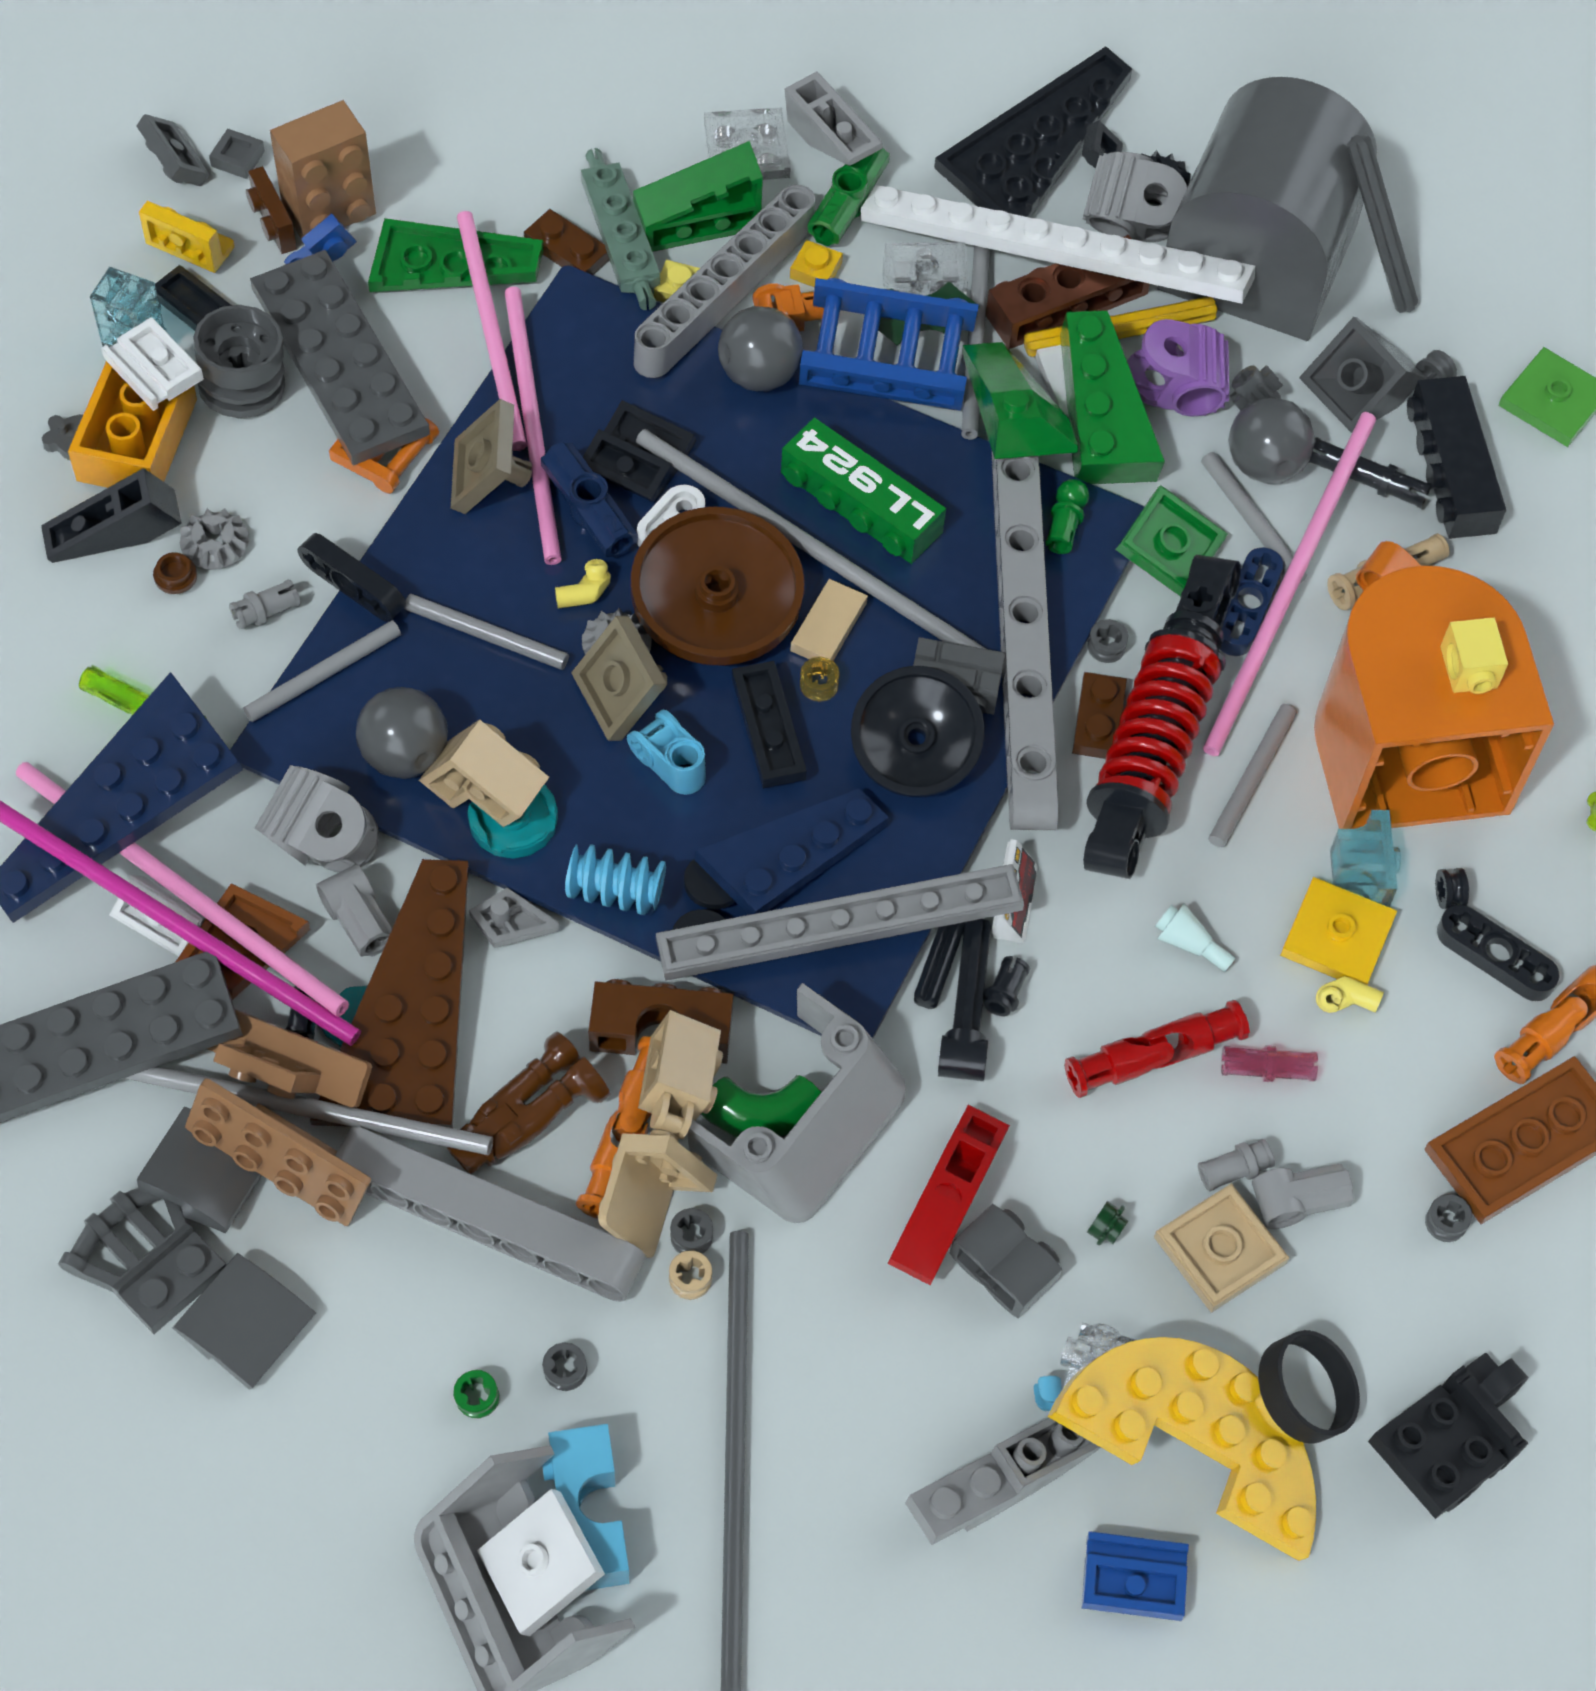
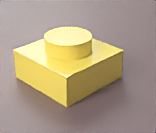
[654,259,700,302]

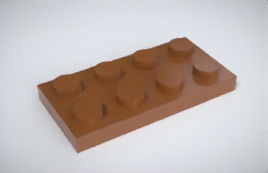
[1424,1056,1596,1224]

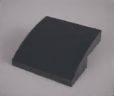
[583,400,696,502]

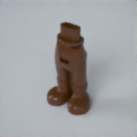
[447,1031,610,1175]

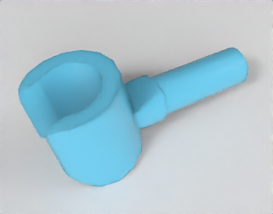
[1034,1376,1062,1411]

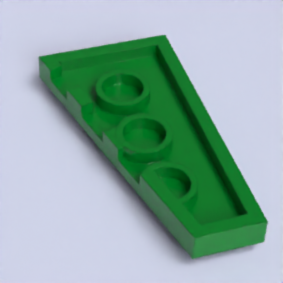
[368,218,544,292]

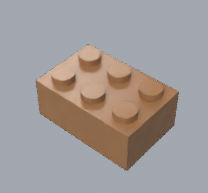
[270,100,376,238]

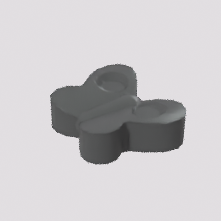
[42,414,83,461]

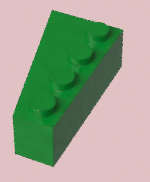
[1060,310,1165,484]

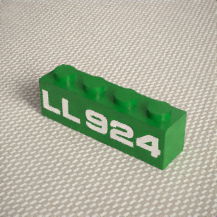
[781,417,946,564]

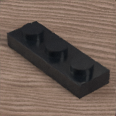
[732,661,807,789]

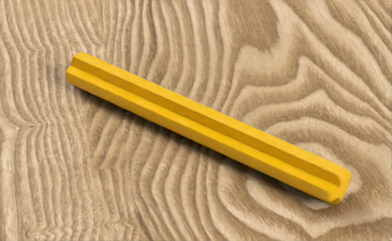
[1024,296,1217,357]

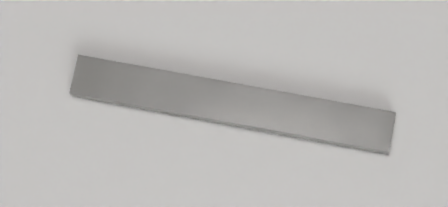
[656,864,1024,981]

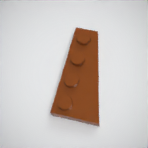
[175,883,311,1000]

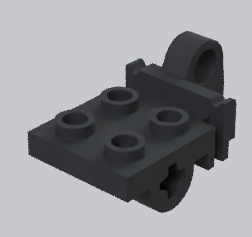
[1368,1353,1529,1519]

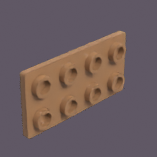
[185,1078,371,1226]

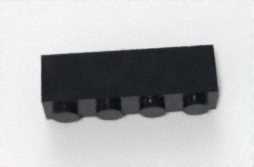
[1407,376,1506,539]

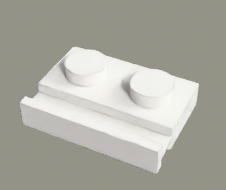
[101,317,204,411]

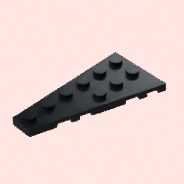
[934,46,1132,217]

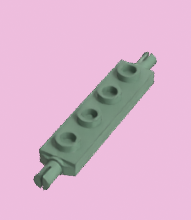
[581,148,660,310]

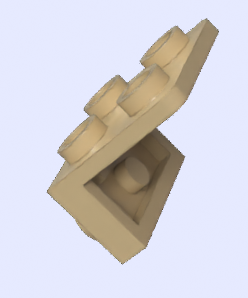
[598,1130,717,1258]

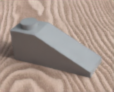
[784,71,883,166]

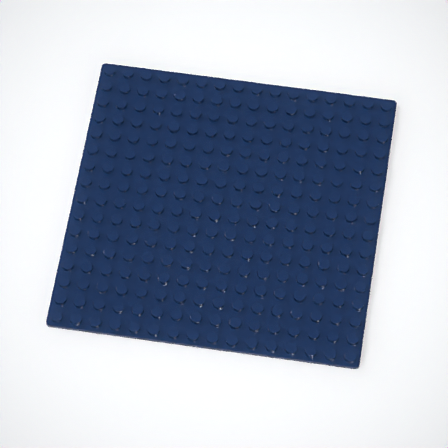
[230,265,1144,1039]

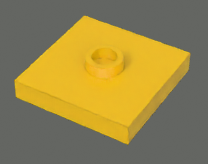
[1280,877,1397,985]

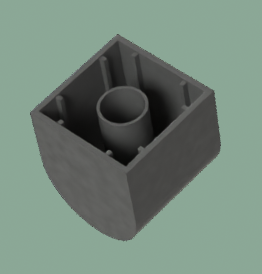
[1157,77,1377,341]

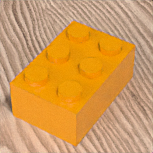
[68,361,197,488]

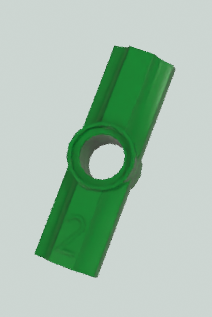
[807,148,890,247]

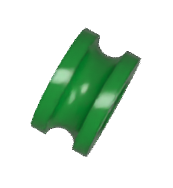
[453,1370,500,1418]

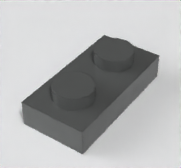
[136,114,210,186]

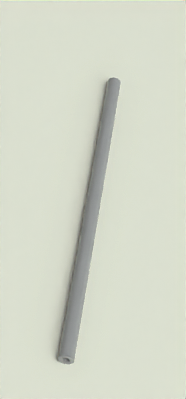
[636,429,986,649]
[123,1066,493,1155]

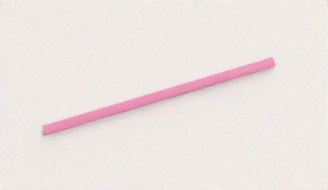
[1203,412,1376,756]
[16,762,349,1017]

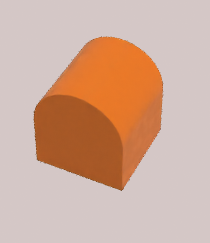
[1314,566,1554,834]

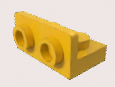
[139,200,235,273]

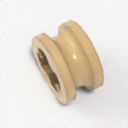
[669,1251,712,1300]

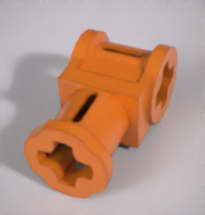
[752,283,824,331]

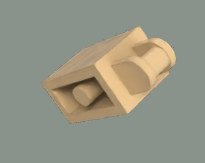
[638,1010,723,1140]

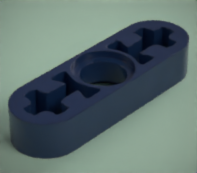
[1220,547,1283,656]

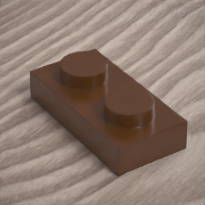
[246,166,297,254]
[524,209,609,275]
[1072,672,1127,759]

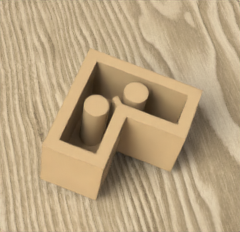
[419,720,549,827]

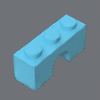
[542,1424,630,1591]

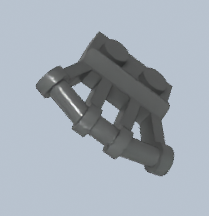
[58,1188,227,1335]

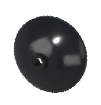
[851,666,985,797]

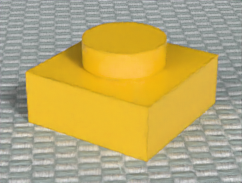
[790,240,843,287]

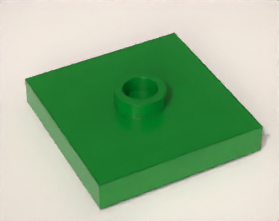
[1115,485,1228,597]

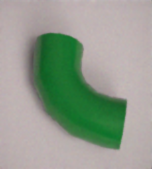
[700,1075,821,1138]

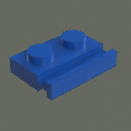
[1081,1531,1189,1621]

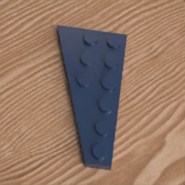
[0,672,243,923]

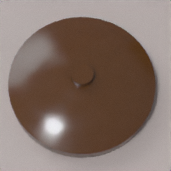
[631,507,804,665]

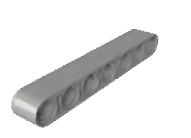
[634,185,816,378]
[335,1127,646,1302]

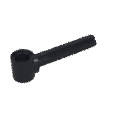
[938,918,992,1082]

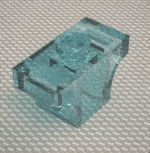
[1330,810,1401,907]

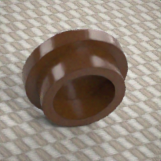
[153,552,197,594]

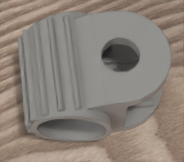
[1083,152,1187,242]
[255,765,379,872]

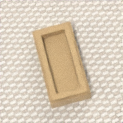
[790,579,868,668]

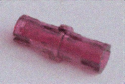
[1221,1045,1318,1082]

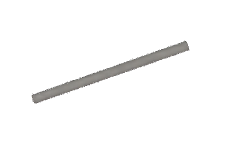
[961,246,990,440]

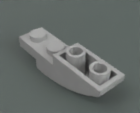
[905,1418,1100,1545]

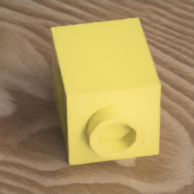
[1440,617,1508,694]

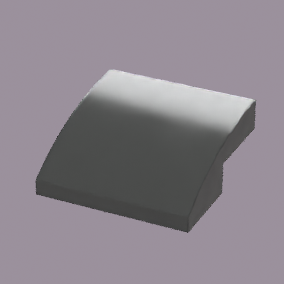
[137,1106,262,1233]
[172,1253,316,1390]

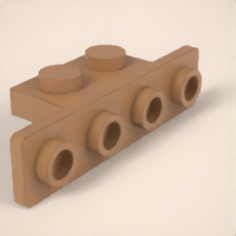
[207,1009,372,1108]

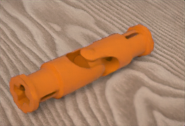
[1494,965,1596,1084]
[576,1036,652,1219]

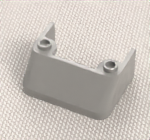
[687,983,905,1223]
[414,1445,635,1691]

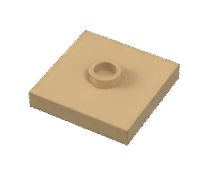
[1154,1183,1289,1313]

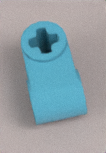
[627,709,706,795]

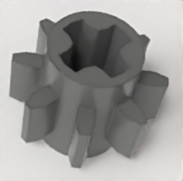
[1230,365,1283,410]

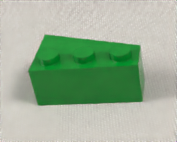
[633,140,763,252]

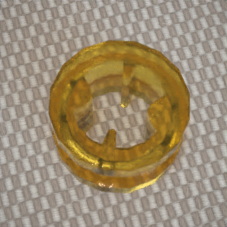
[800,657,840,702]

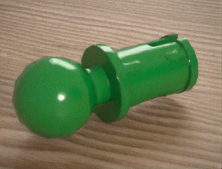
[1045,479,1089,554]

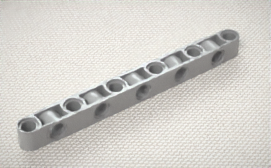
[991,449,1058,830]

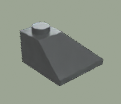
[1299,317,1426,433]

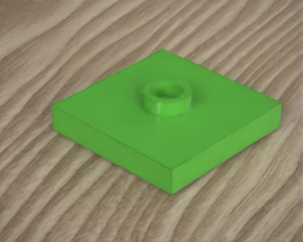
[1498,347,1596,447]

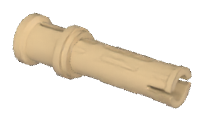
[1327,533,1450,610]

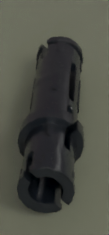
[1308,437,1432,509]

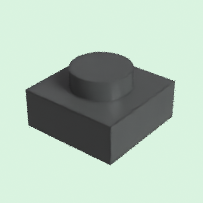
[209,128,265,179]

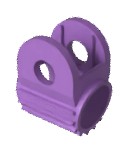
[1127,319,1229,416]

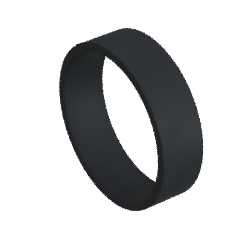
[1258,1330,1360,1444]

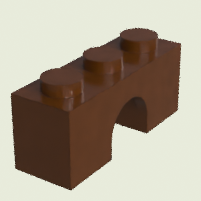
[588,979,733,1064]

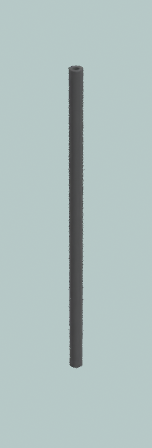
[720,1231,749,1691]

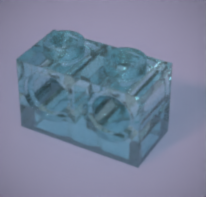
[90,266,167,347]

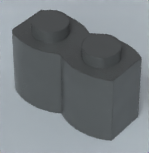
[949,1204,1062,1319]

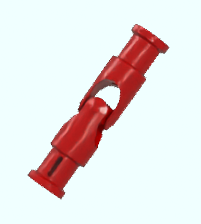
[1064,1000,1250,1098]

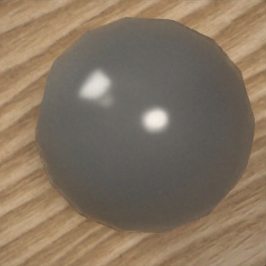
[718,306,804,392]
[1228,397,1315,484]
[356,687,448,779]

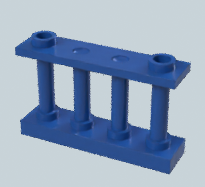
[799,278,979,411]

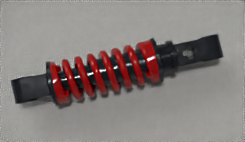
[1083,554,1241,879]

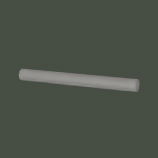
[1201,452,1307,583]
[404,594,569,670]
[243,620,401,722]
[1208,704,1296,847]

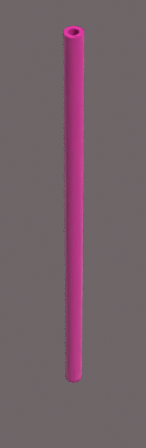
[0,800,361,1046]

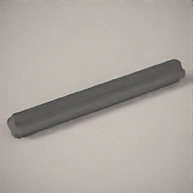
[1347,134,1418,313]

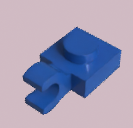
[284,213,357,264]

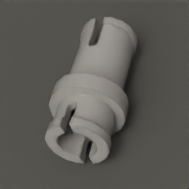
[229,579,300,629]
[1197,1139,1275,1191]

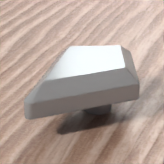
[469,888,560,948]

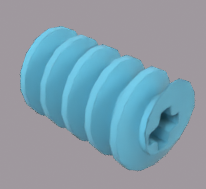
[565,844,666,916]

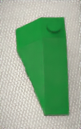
[962,342,1078,459]

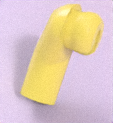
[555,559,611,609]
[1316,976,1384,1013]

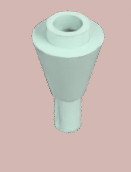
[1155,903,1235,972]

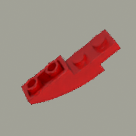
[887,1104,1010,1286]

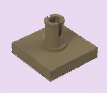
[451,399,532,514]
[571,616,667,741]

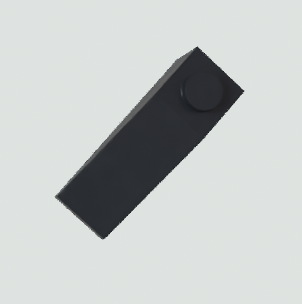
[41,468,182,563]

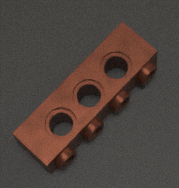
[986,235,1150,350]

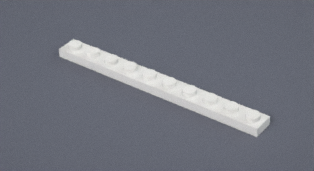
[861,185,1256,304]

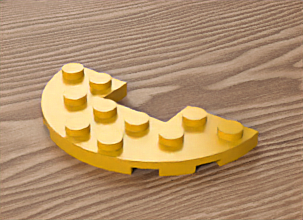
[1047,1337,1316,1561]

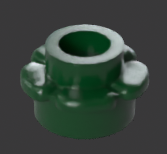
[1087,1201,1128,1246]

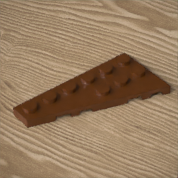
[310,859,469,1128]

